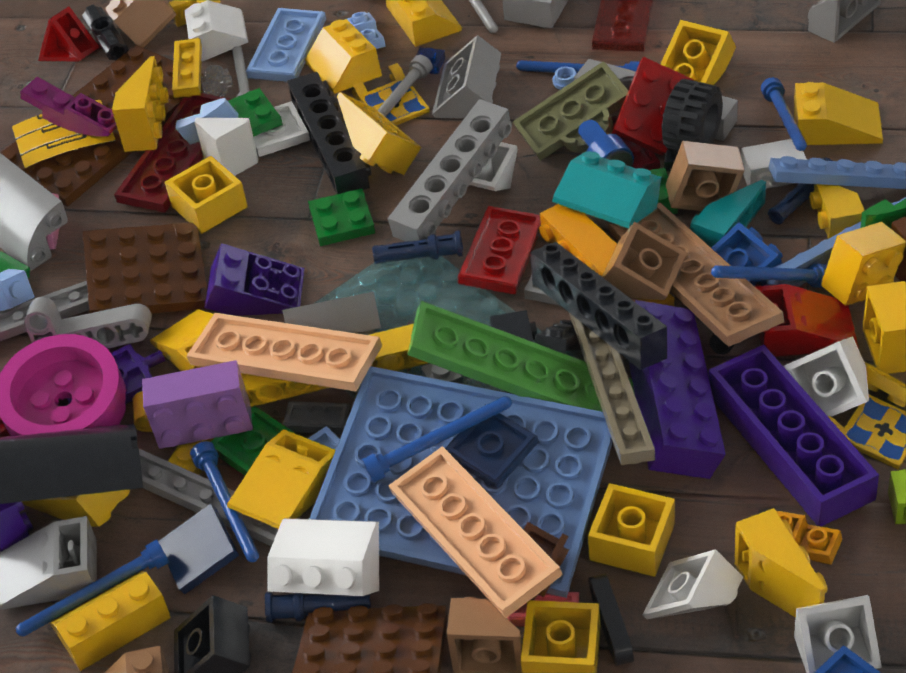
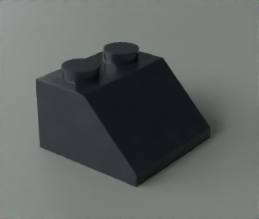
[174,595,251,673]

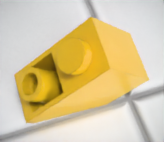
[810,184,865,239]

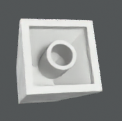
[642,549,743,619]

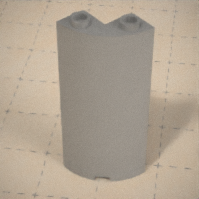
[0,153,68,271]

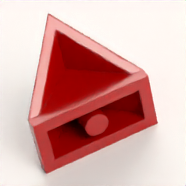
[38,6,100,62]

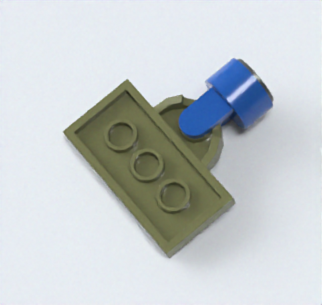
[513,61,634,167]

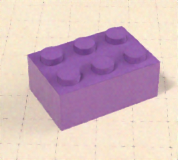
[142,360,253,449]

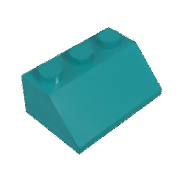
[552,151,661,229]

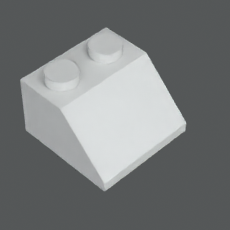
[184,0,248,62]
[783,336,869,417]

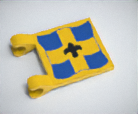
[352,63,430,126]
[828,394,906,470]

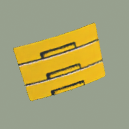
[12,100,115,168]

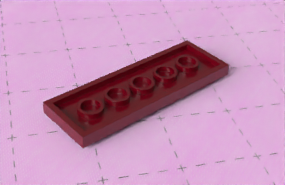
[114,93,231,213]

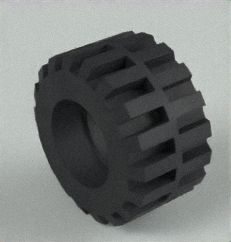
[662,79,723,151]

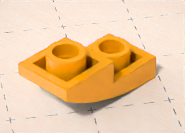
[776,511,843,565]

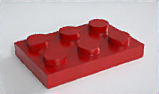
[612,57,694,156]

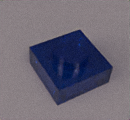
[416,47,446,74]

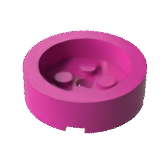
[0,334,127,436]

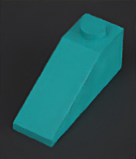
[690,180,766,247]

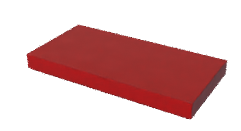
[458,206,541,295]

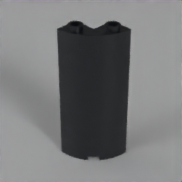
[0,424,143,504]

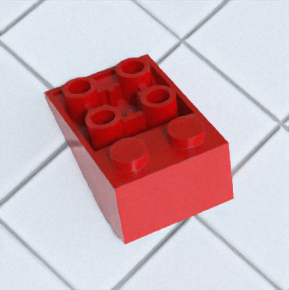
[756,284,859,357]

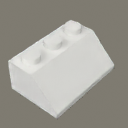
[267,518,379,596]

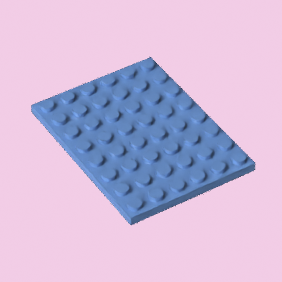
[309,366,613,598]

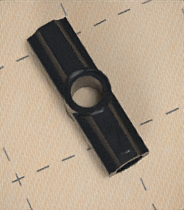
[82,4,129,61]

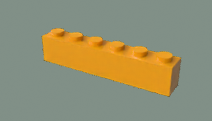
[539,204,674,306]

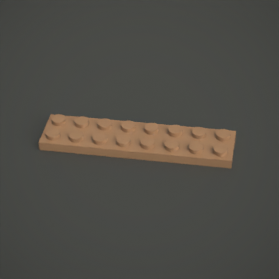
[609,203,784,347]

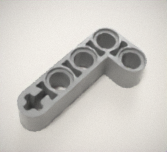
[24,297,152,348]

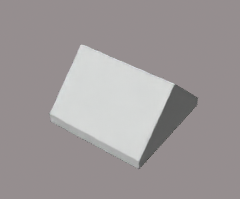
[194,118,259,176]
[470,142,518,191]
[794,595,882,673]

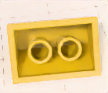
[385,0,462,47]
[305,19,382,94]
[50,571,171,671]

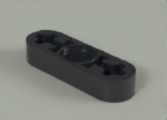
[588,573,634,666]

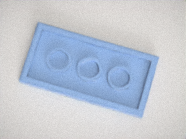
[246,8,326,82]

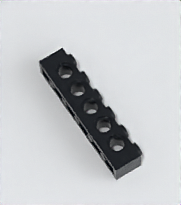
[287,72,372,194]
[530,242,667,370]

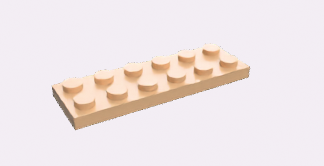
[187,313,382,391]
[388,446,563,618]

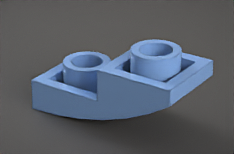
[347,12,386,49]
[176,98,238,145]

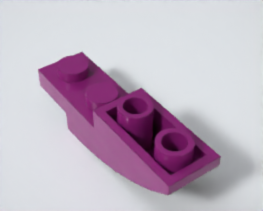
[20,77,117,136]

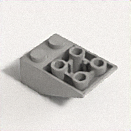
[0,516,97,610]

